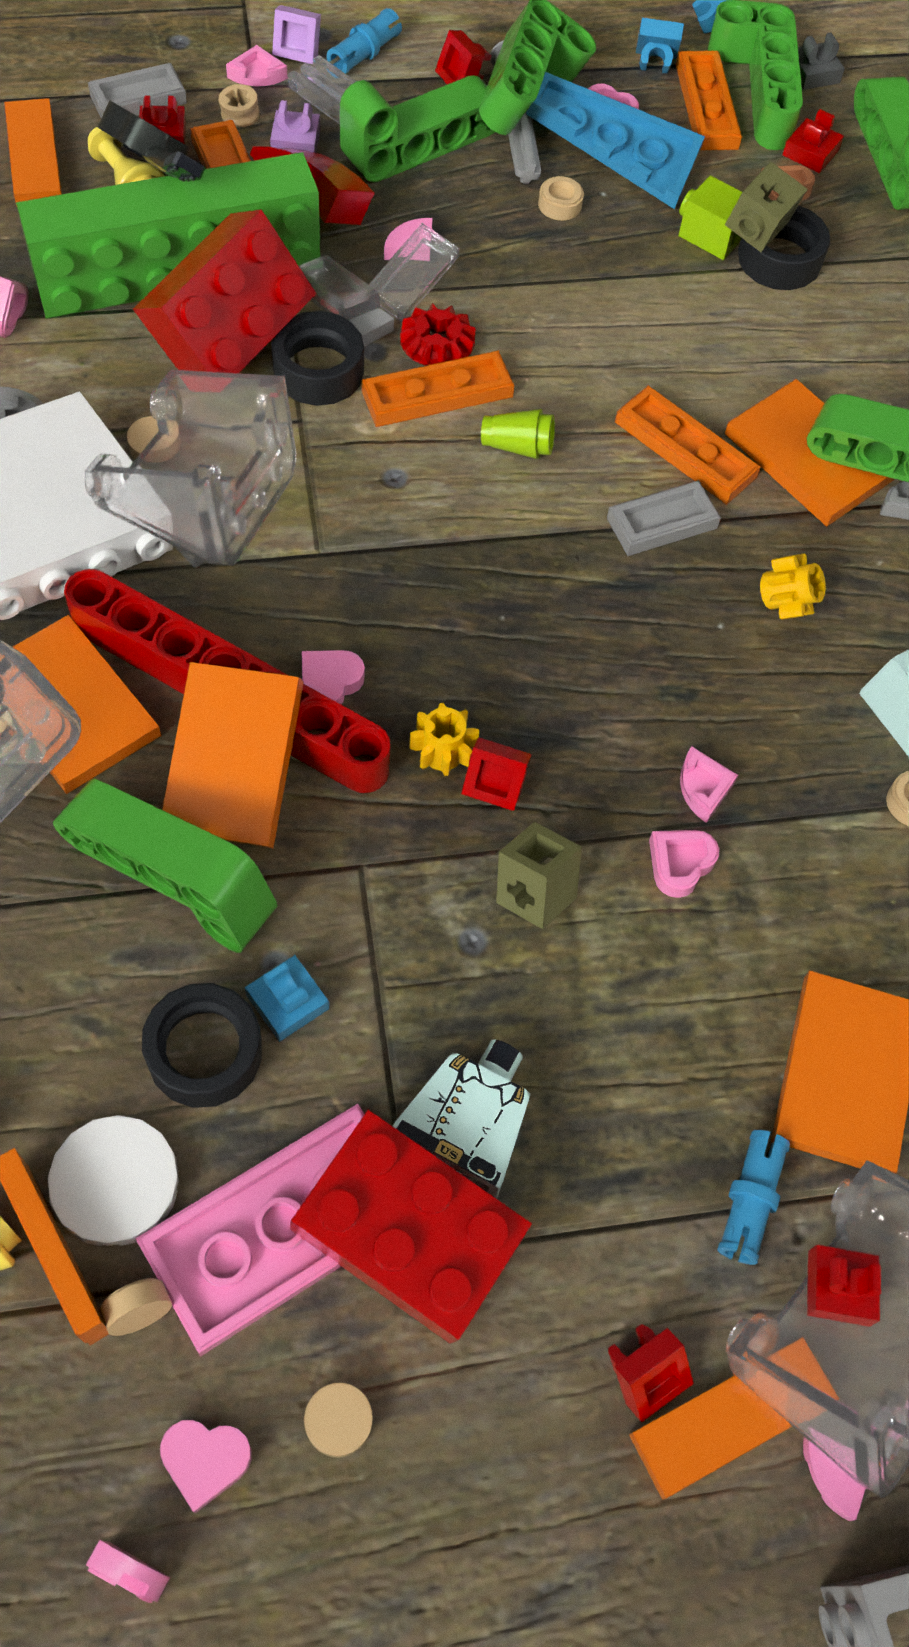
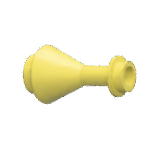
[88,127,164,185]

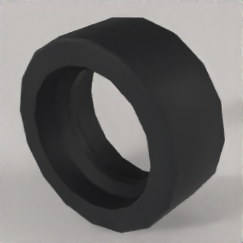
[738,205,830,290]
[271,311,364,406]
[142,983,262,1108]

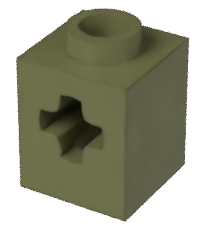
[725,162,808,252]
[496,822,582,929]

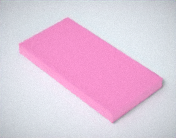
[135,1104,364,1357]

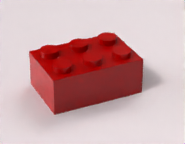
[133,209,317,391]
[290,1110,532,1344]

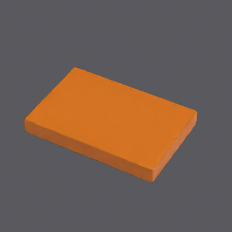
[725,379,895,527]
[0,615,161,794]
[162,662,304,849]
[771,970,909,1178]

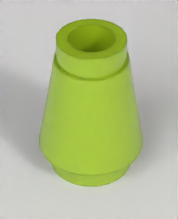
[481,409,555,459]

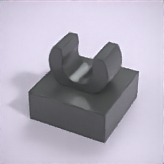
[798,32,845,90]

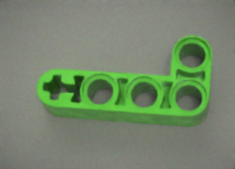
[479,0,596,135]
[708,0,803,150]
[340,75,495,183]
[854,76,909,210]
[807,394,909,482]
[53,779,278,953]

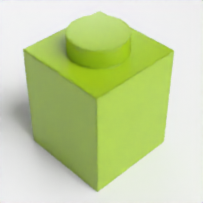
[678,175,742,260]

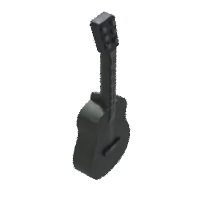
[97,100,206,182]

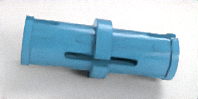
[327,8,402,76]
[717,1130,790,1265]

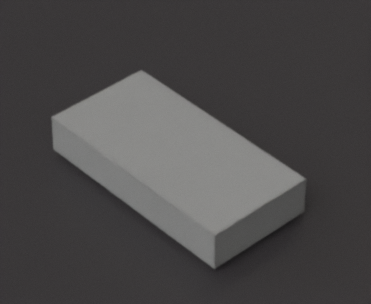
[88,63,187,118]
[607,480,721,556]

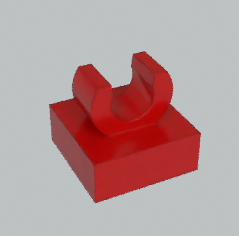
[435,30,492,85]
[139,95,186,144]
[782,109,844,174]
[461,737,532,811]
[807,1244,882,1327]
[608,1324,694,1423]

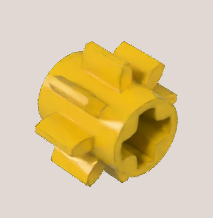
[760,553,826,620]
[409,703,479,776]

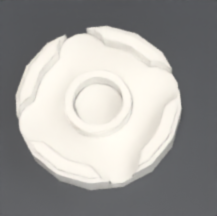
[48,1115,179,1246]

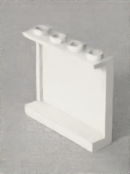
[0,391,173,620]

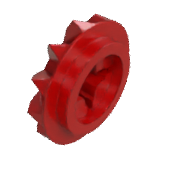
[400,303,476,366]

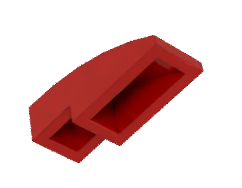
[250,146,375,225]

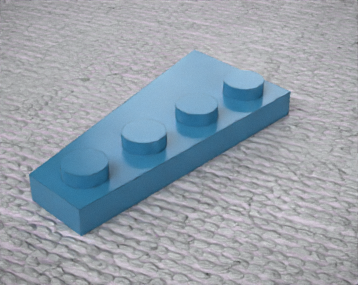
[526,72,705,210]

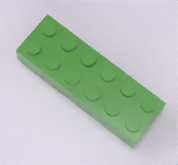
[16,152,321,319]

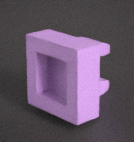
[272,5,321,64]
[270,100,320,153]

